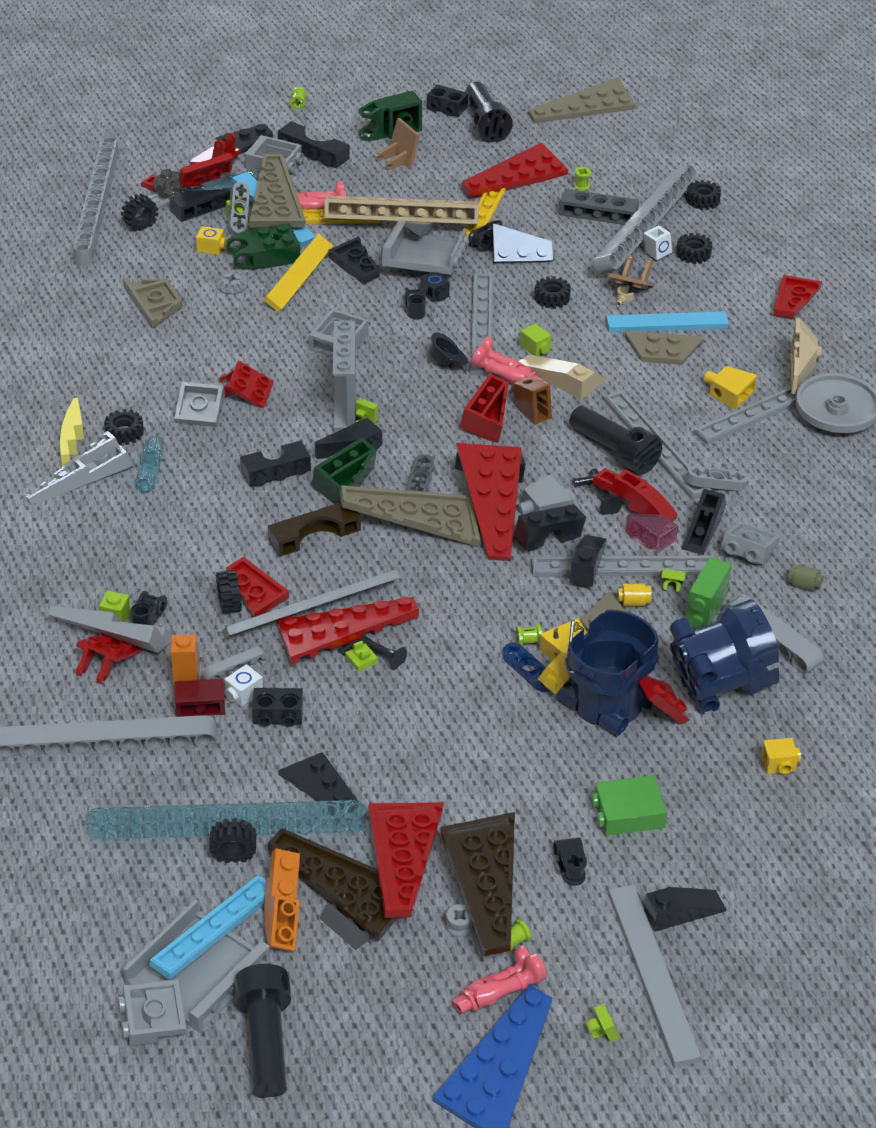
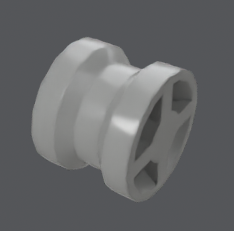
[446,904,473,937]

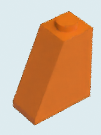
[171,635,200,691]

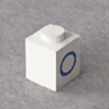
[643,225,672,260]
[225,664,263,707]

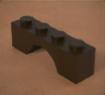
[268,502,361,557]

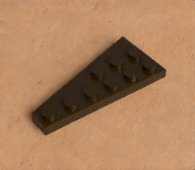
[440,812,515,956]
[268,828,397,942]

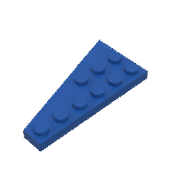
[433,985,553,1128]

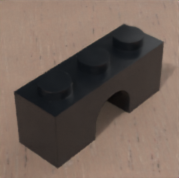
[240,440,311,487]
[513,504,586,550]

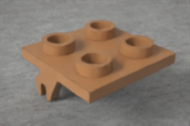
[375,118,420,170]
[608,255,655,289]

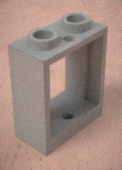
[245,135,303,174]
[309,309,368,358]

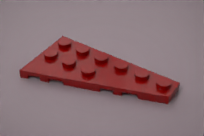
[461,142,568,197]
[456,443,522,561]
[277,597,419,665]
[368,802,444,918]

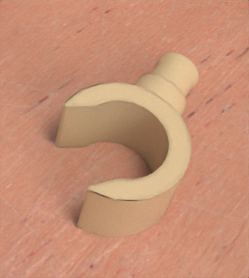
[615,285,634,307]

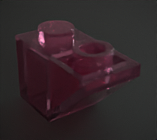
[626,513,678,553]

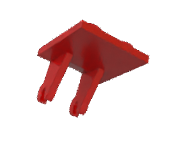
[189,133,241,165]
[219,360,274,408]
[76,633,141,684]

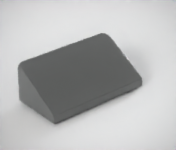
[405,221,437,236]
[320,904,373,950]

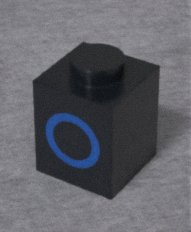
[420,272,450,303]

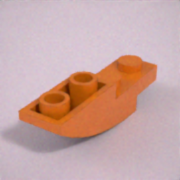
[264,848,300,952]

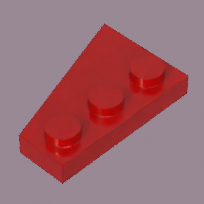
[178,153,233,187]
[774,275,822,319]
[226,557,289,617]
[639,676,689,724]

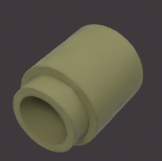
[788,565,824,592]

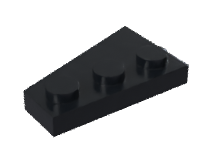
[216,124,273,158]
[328,236,379,283]
[278,752,358,816]

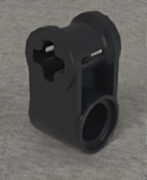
[469,220,503,249]
[405,287,426,320]
[131,591,167,626]
[553,837,587,886]

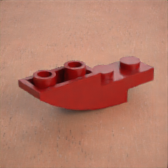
[592,468,678,527]

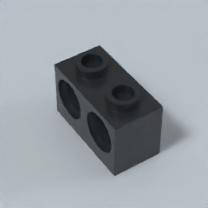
[427,84,468,117]
[252,688,303,727]

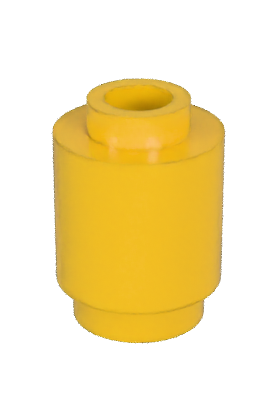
[617,583,652,607]

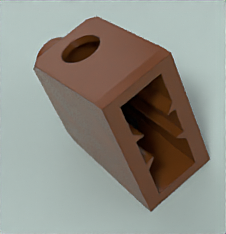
[511,377,552,425]

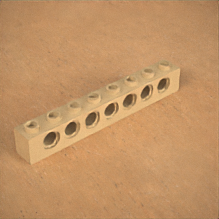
[324,195,479,224]

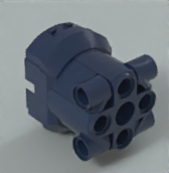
[669,599,779,714]
[558,610,659,736]

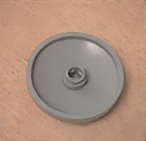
[796,373,876,433]

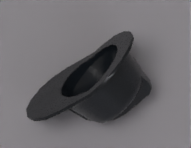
[429,333,468,367]

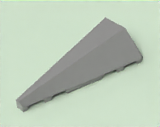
[26,431,133,505]
[48,606,172,653]

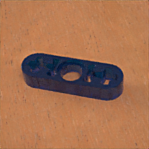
[503,643,550,692]

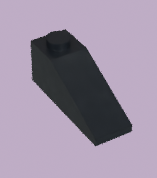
[169,189,231,222]
[315,418,382,459]
[682,489,726,555]
[570,534,607,587]
[644,887,727,932]

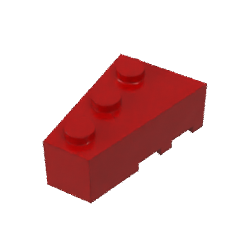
[460,373,509,443]

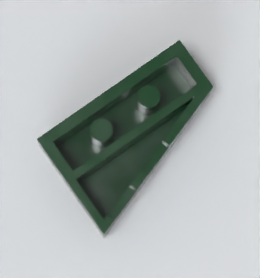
[312,437,377,504]

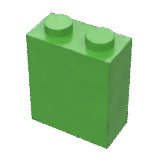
[686,557,732,628]
[591,775,667,836]

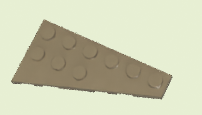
[529,78,636,123]
[248,154,306,228]
[340,486,481,547]

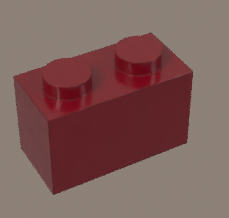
[175,678,225,717]

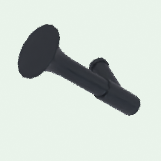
[572,469,622,515]
[338,635,407,670]

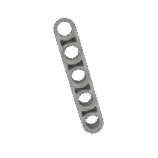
[724,594,824,675]

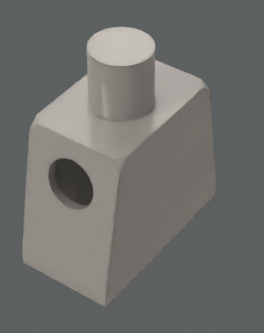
[516,475,573,515]

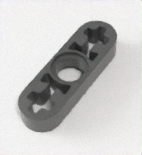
[407,454,434,492]

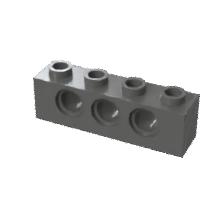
[559,189,639,225]

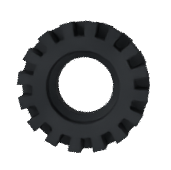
[686,180,721,210]
[121,193,158,231]
[676,233,712,264]
[534,276,571,309]
[104,409,144,445]
[215,569,242,614]
[209,818,257,863]

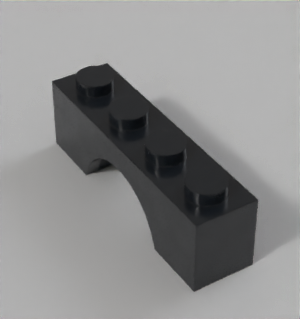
[278,121,350,169]

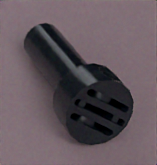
[466,81,513,142]
[569,405,663,475]
[234,964,291,1098]

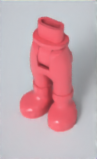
[296,181,346,209]
[470,336,543,384]
[451,945,547,1014]

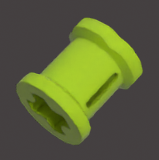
[290,87,307,109]
[574,167,591,190]
[516,624,542,647]
[507,919,532,953]

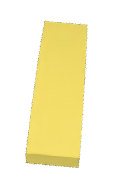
[60,398,84,467]

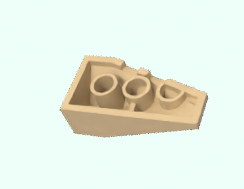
[791,318,822,394]
[519,355,606,400]

